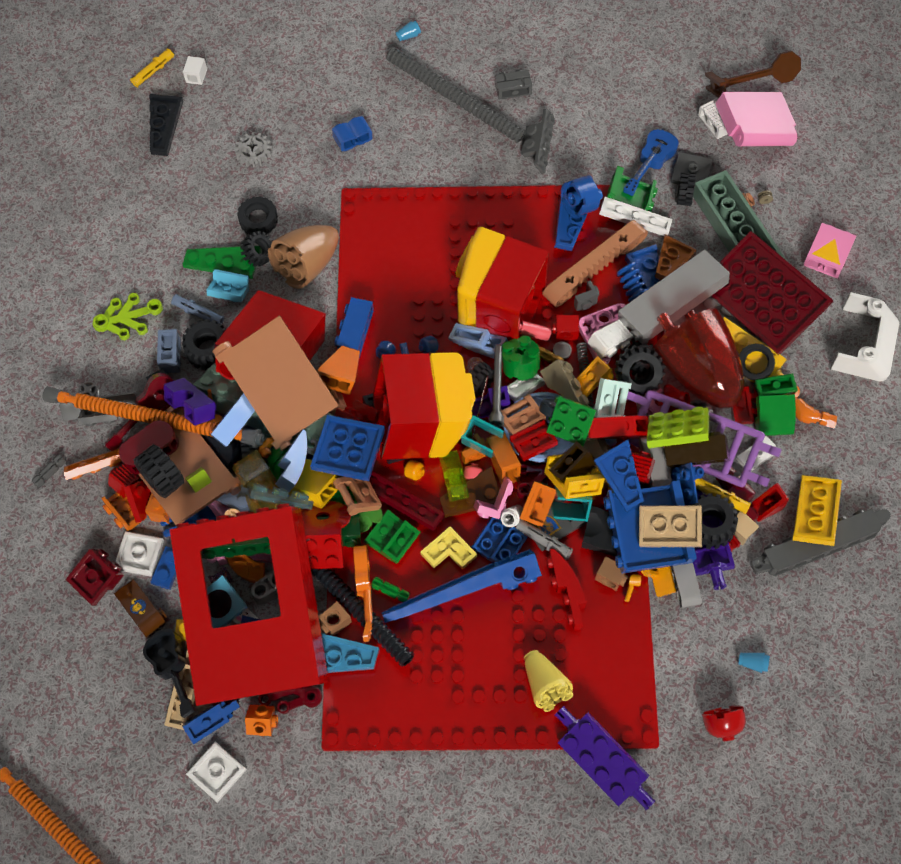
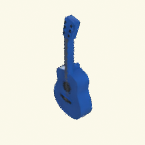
[623,129,679,196]

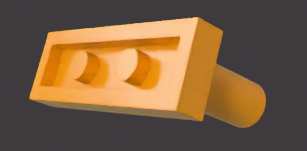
[561,356,613,397]

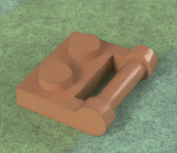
[500,394,546,435]
[333,477,382,516]

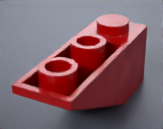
[588,416,649,439]

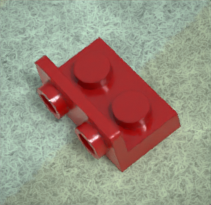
[335,400,380,424]

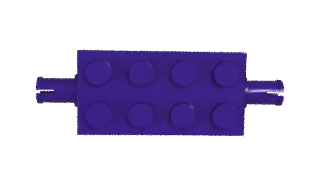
[693,489,735,590]
[554,706,656,810]

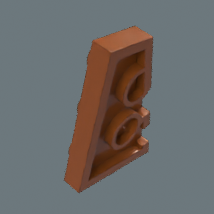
[655,234,697,280]

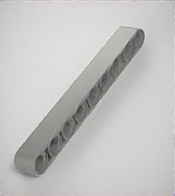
[639,436,702,608]

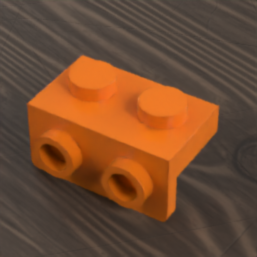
[101,492,147,532]

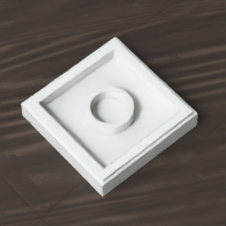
[115,531,164,577]
[186,742,247,803]

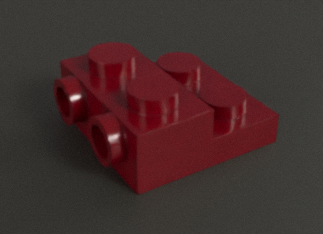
[65,549,124,606]

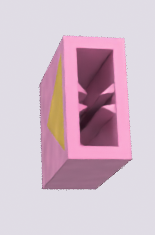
[804,223,856,279]

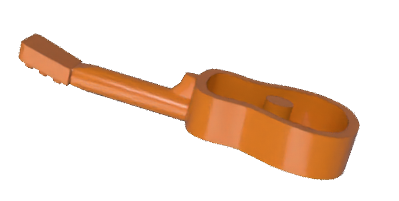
[354,545,373,642]

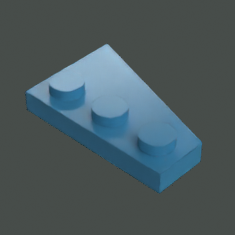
[321,633,380,673]

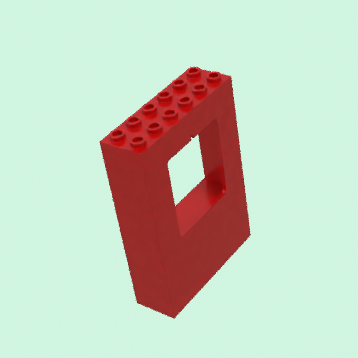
[169,503,329,706]

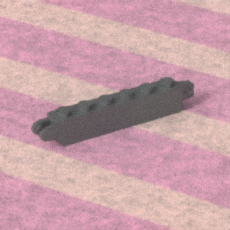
[750,509,891,576]

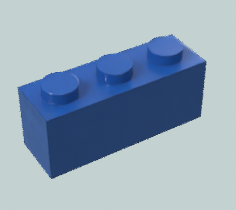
[334,297,374,358]

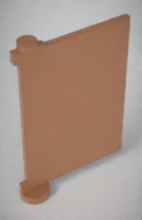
[212,316,339,451]
[139,406,243,525]

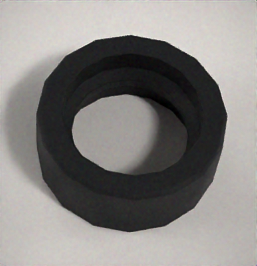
[737,343,775,381]

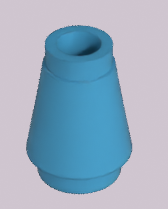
[395,20,421,41]
[738,653,770,673]

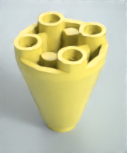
[524,650,573,712]

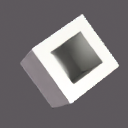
[183,56,207,85]

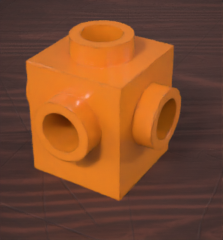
[245,705,278,736]

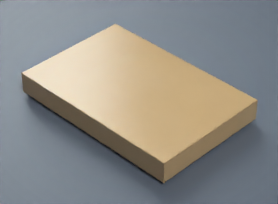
[639,505,702,547]

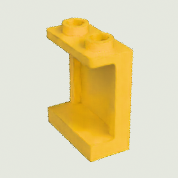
[544,454,605,499]

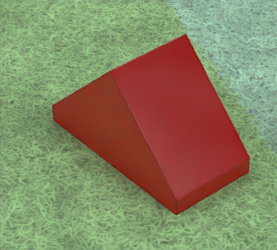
[750,483,789,522]

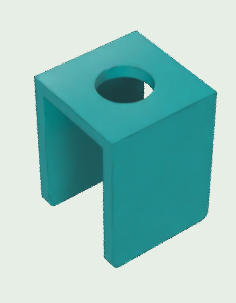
[461,415,504,458]
[551,486,593,522]

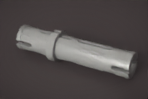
[516,519,573,560]

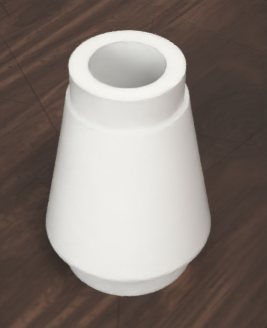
[501,505,523,527]

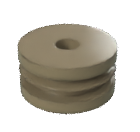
[758,190,773,204]

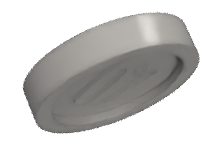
[553,341,572,360]

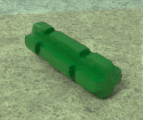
[371,577,410,602]

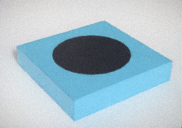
[207,575,248,628]

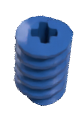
[617,262,648,303]

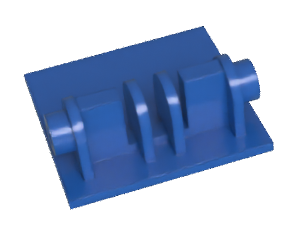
[671,463,704,505]

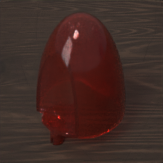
[654,308,744,409]

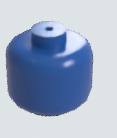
[419,335,439,355]
[375,341,396,359]

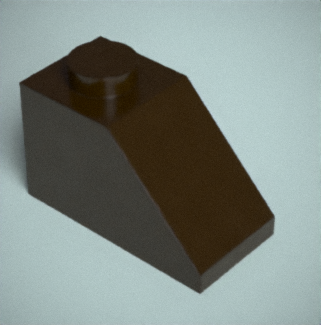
[549,441,596,482]

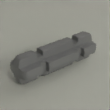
[32,455,66,487]

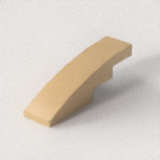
[164,649,195,730]

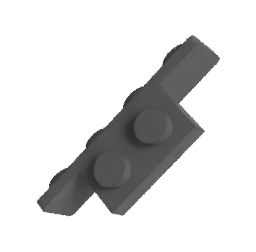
[521,109,555,174]
[59,392,136,426]

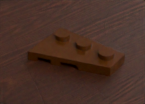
[440,466,499,518]

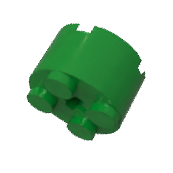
[502,336,540,381]

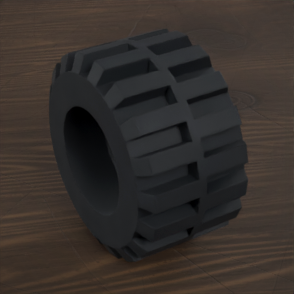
[182,319,226,371]
[615,345,666,396]
[133,444,185,498]
[690,493,738,549]

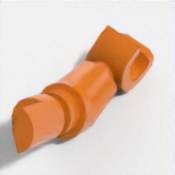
[779,386,837,428]

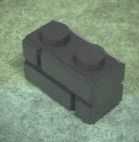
[495,69,532,100]

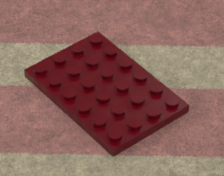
[711,231,833,355]

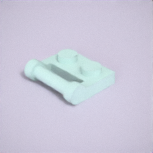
[594,378,632,418]

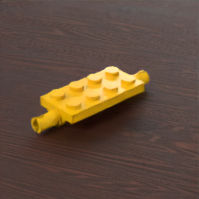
[695,317,787,383]

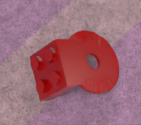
[301,501,351,569]

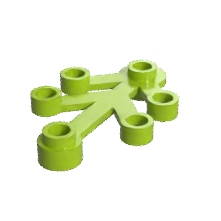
[92,293,163,340]

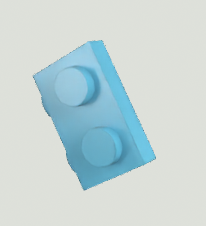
[207,269,249,303]

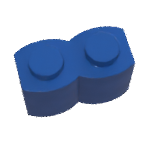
[332,116,373,151]

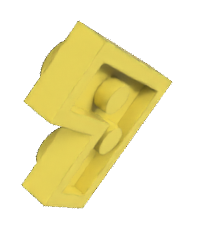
[420,527,477,569]

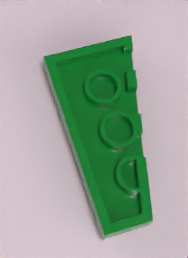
[182,246,262,279]

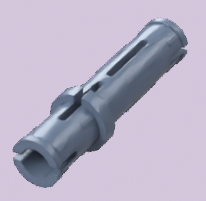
[171,294,224,324]

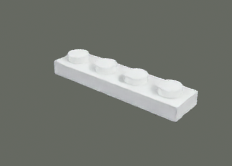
[599,197,672,236]

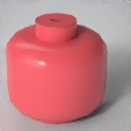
[463,463,483,481]

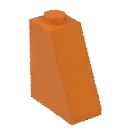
[317,346,360,395]
[486,433,521,485]

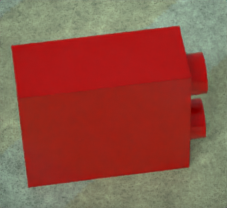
[215,290,326,380]

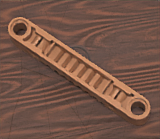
[543,220,648,308]

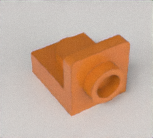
[461,433,487,466]

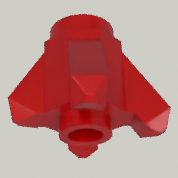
[655,384,690,413]

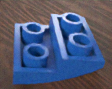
[471,517,528,563]

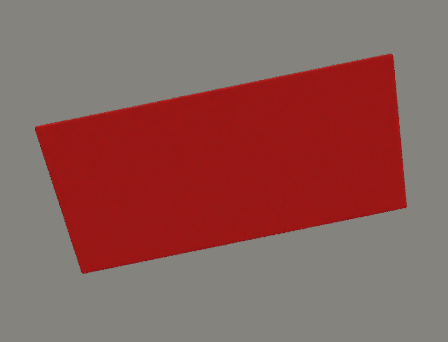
[321,185,659,751]

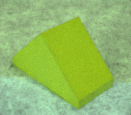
[185,467,212,493]

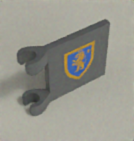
[520,498,585,551]

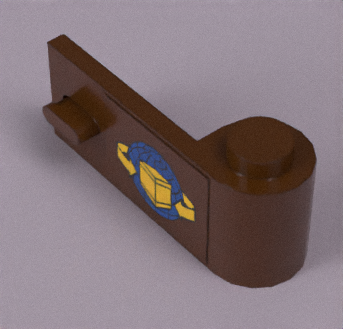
[114,579,167,638]

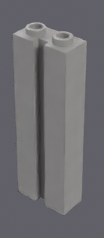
[618,249,730,345]

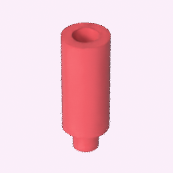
[519,321,551,341]

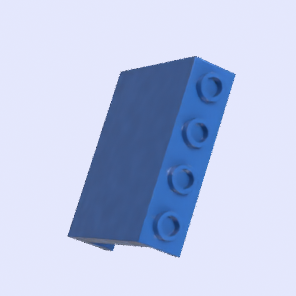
[603,480,697,574]

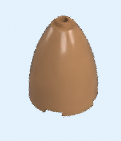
[268,225,339,289]

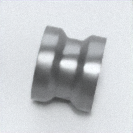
[78,381,101,397]

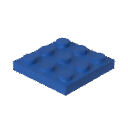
[310,415,385,482]

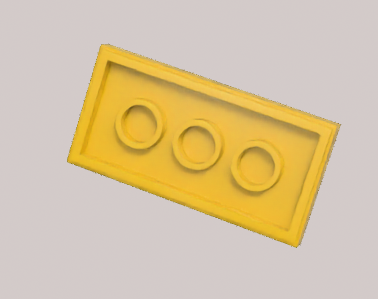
[793,475,842,546]

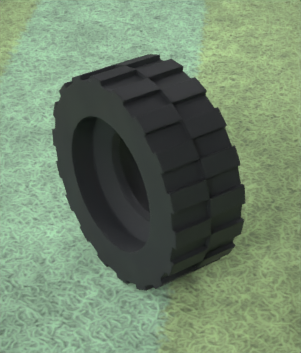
[237,196,278,235]

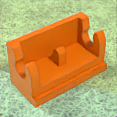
[520,481,556,527]

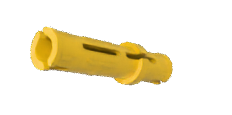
[130,48,174,88]
[695,478,751,514]

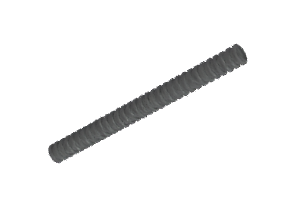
[386,47,525,143]

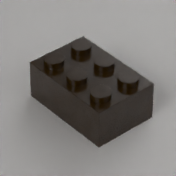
[664,432,730,468]

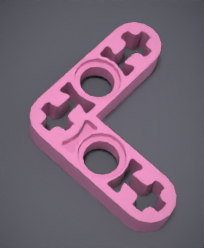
[579,303,626,364]

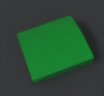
[755,394,796,436]
[363,510,421,564]

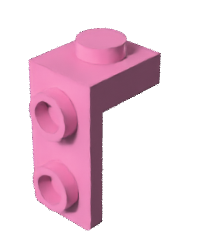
[473,476,513,519]

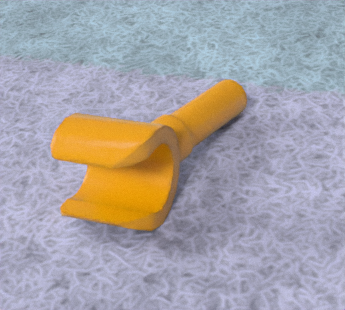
[624,574,641,602]

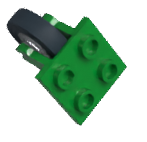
[539,396,597,446]

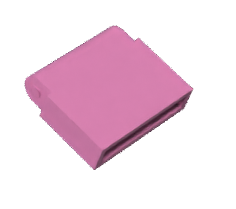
[715,92,797,147]

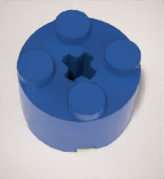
[561,175,603,217]

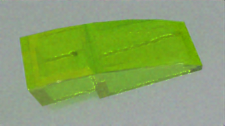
[439,450,469,502]

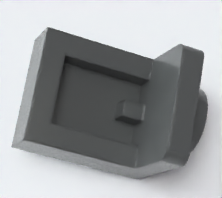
[574,280,599,311]

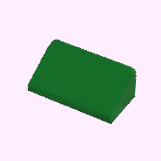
[754,373,798,396]

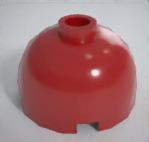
[702,706,746,741]

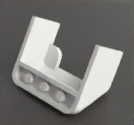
[831,292,899,381]

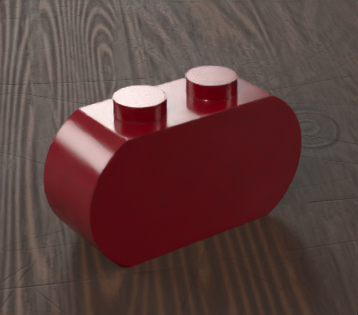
[119,420,179,475]

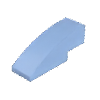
[448,323,508,359]
[210,393,255,447]
[275,429,307,493]

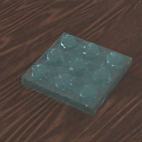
[246,483,313,510]

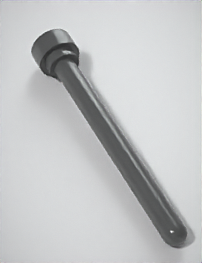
[488,344,504,428]

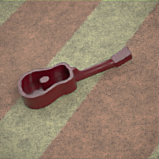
[105,373,174,451]

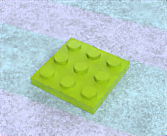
[647,407,709,448]

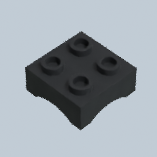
[582,506,617,556]

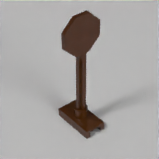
[705,50,801,98]

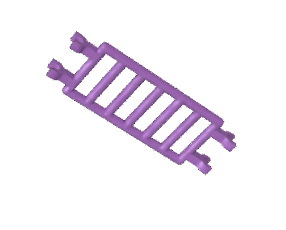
[627,390,782,487]

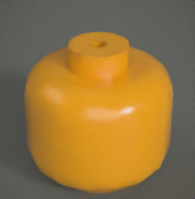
[404,460,425,481]

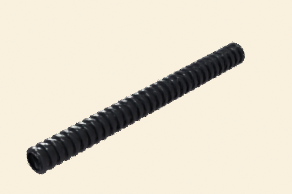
[311,568,414,667]

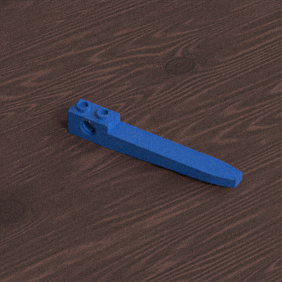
[381,549,542,623]

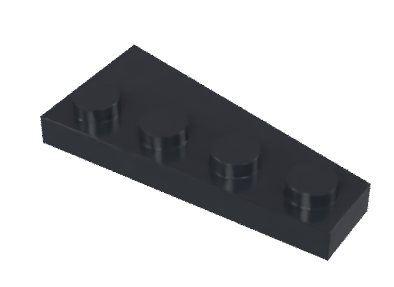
[149,94,184,156]

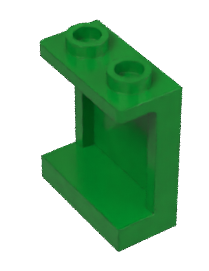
[606,166,658,212]

